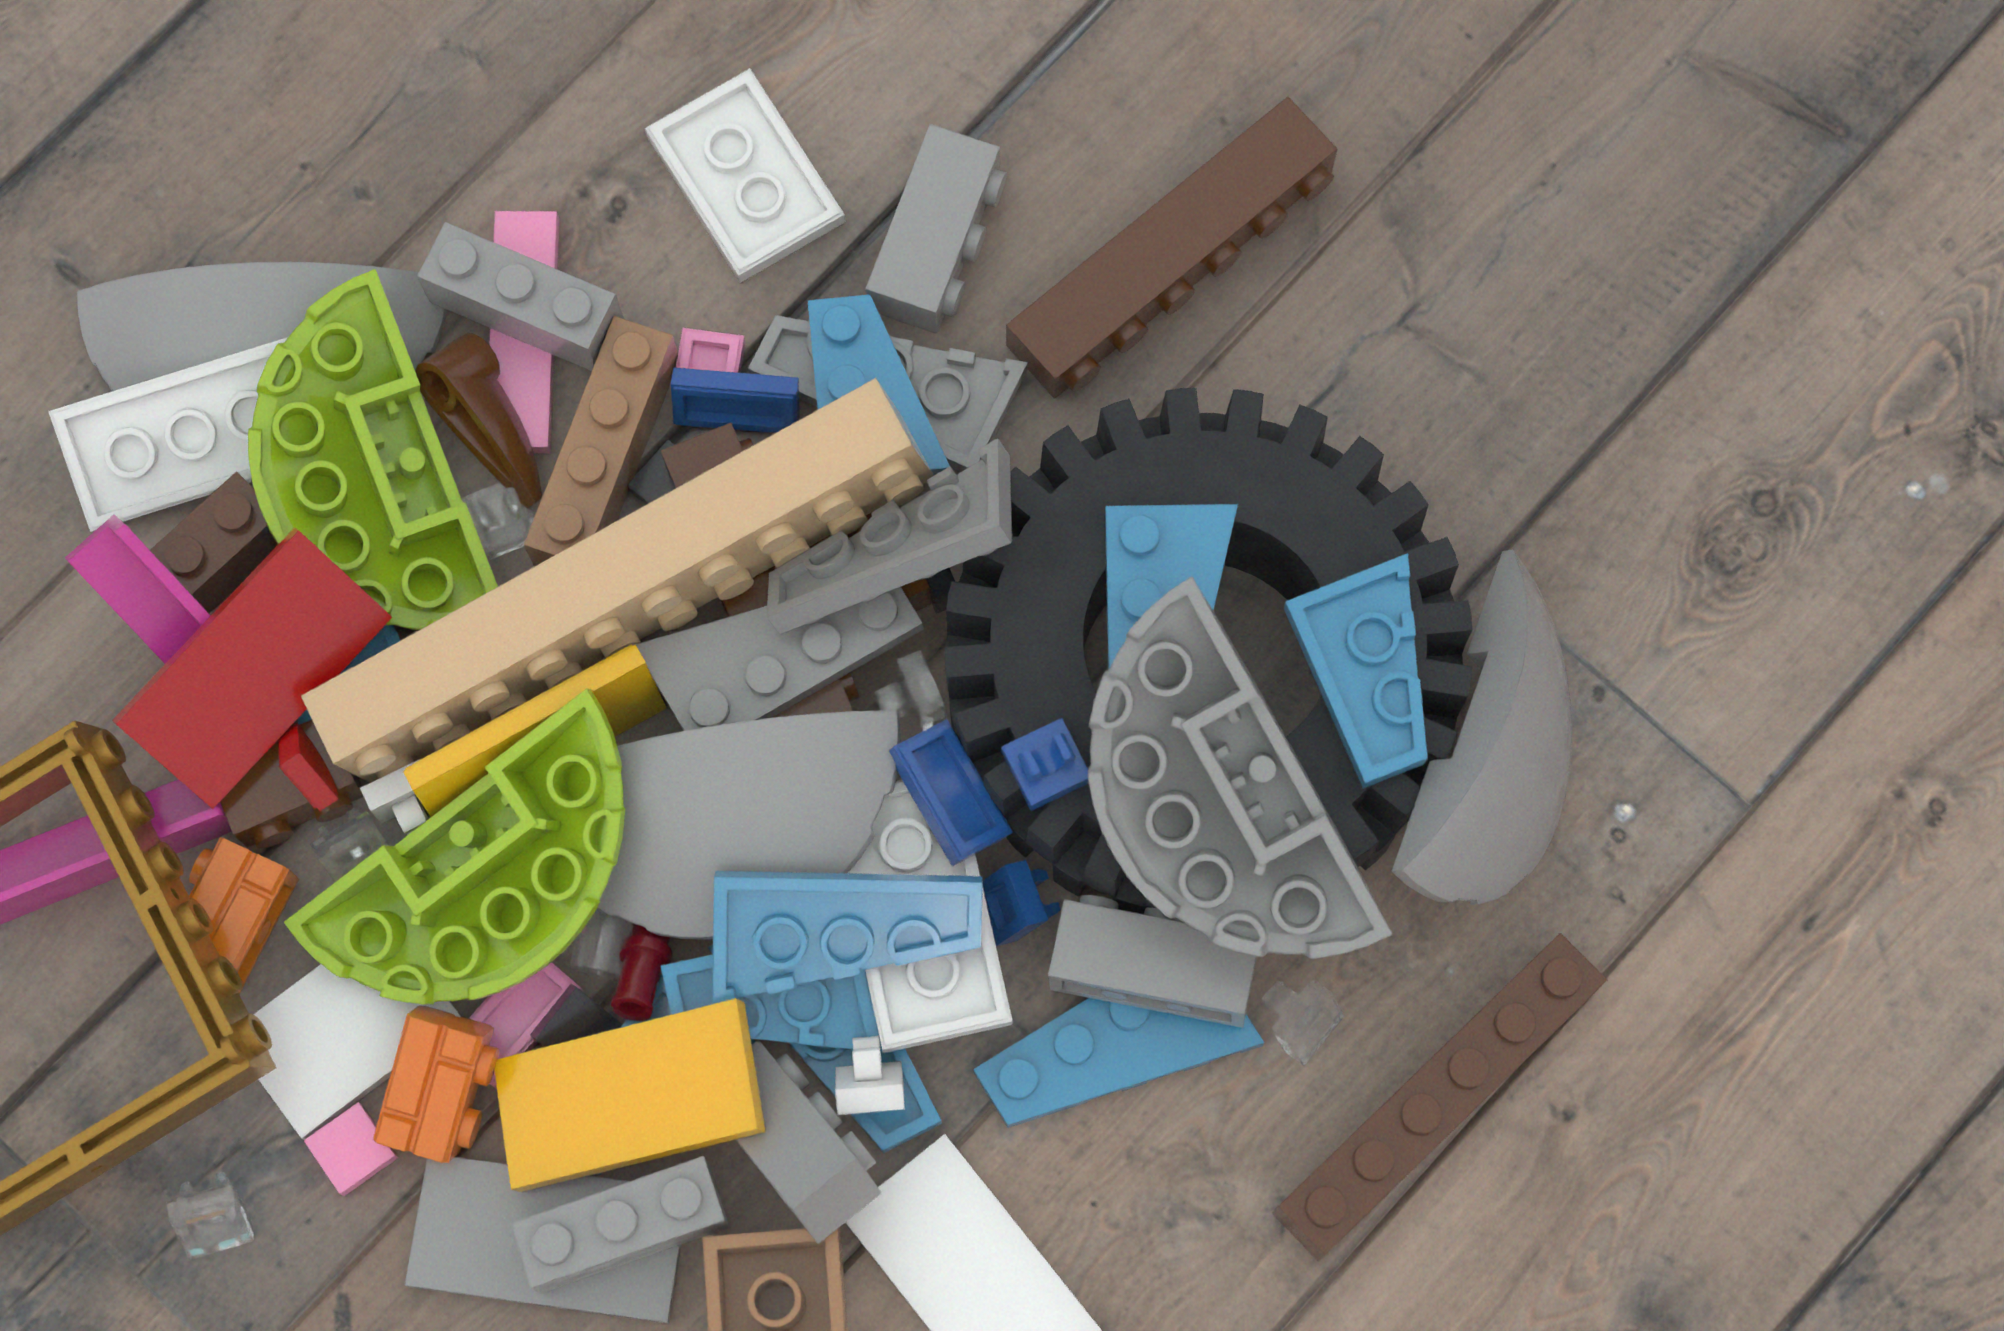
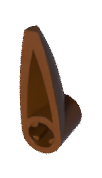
[415,333,542,509]

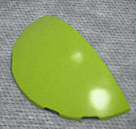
[248,269,498,630]
[284,689,625,1004]

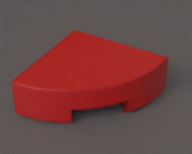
[278,723,339,811]

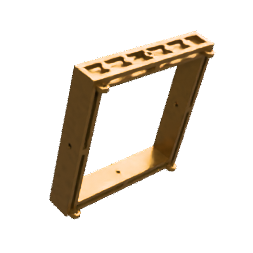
[0,720,277,1236]

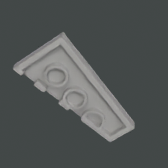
[748,315,1028,472]
[767,438,1012,634]
[636,587,924,731]

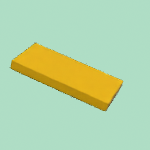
[403,644,667,817]
[494,998,765,1192]

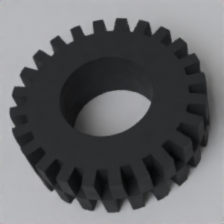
[945,388,1472,915]

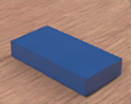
[670,367,800,433]
[889,719,1012,867]

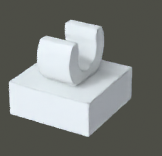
[360,760,429,835]
[835,1036,905,1115]

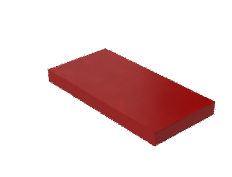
[112,527,393,809]

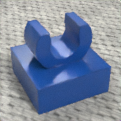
[1002,718,1089,811]
[982,860,1061,946]

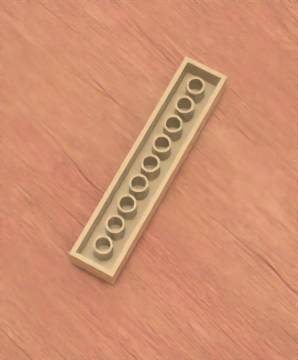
[301,378,934,783]

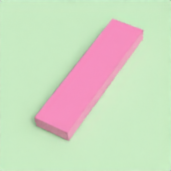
[489,211,559,454]

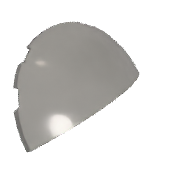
[77,262,447,391]
[1392,550,1572,905]
[1088,576,1392,958]
[598,710,901,940]

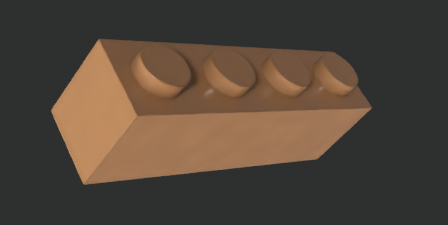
[524,316,678,566]

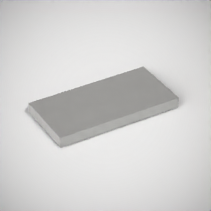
[405,1157,682,1324]

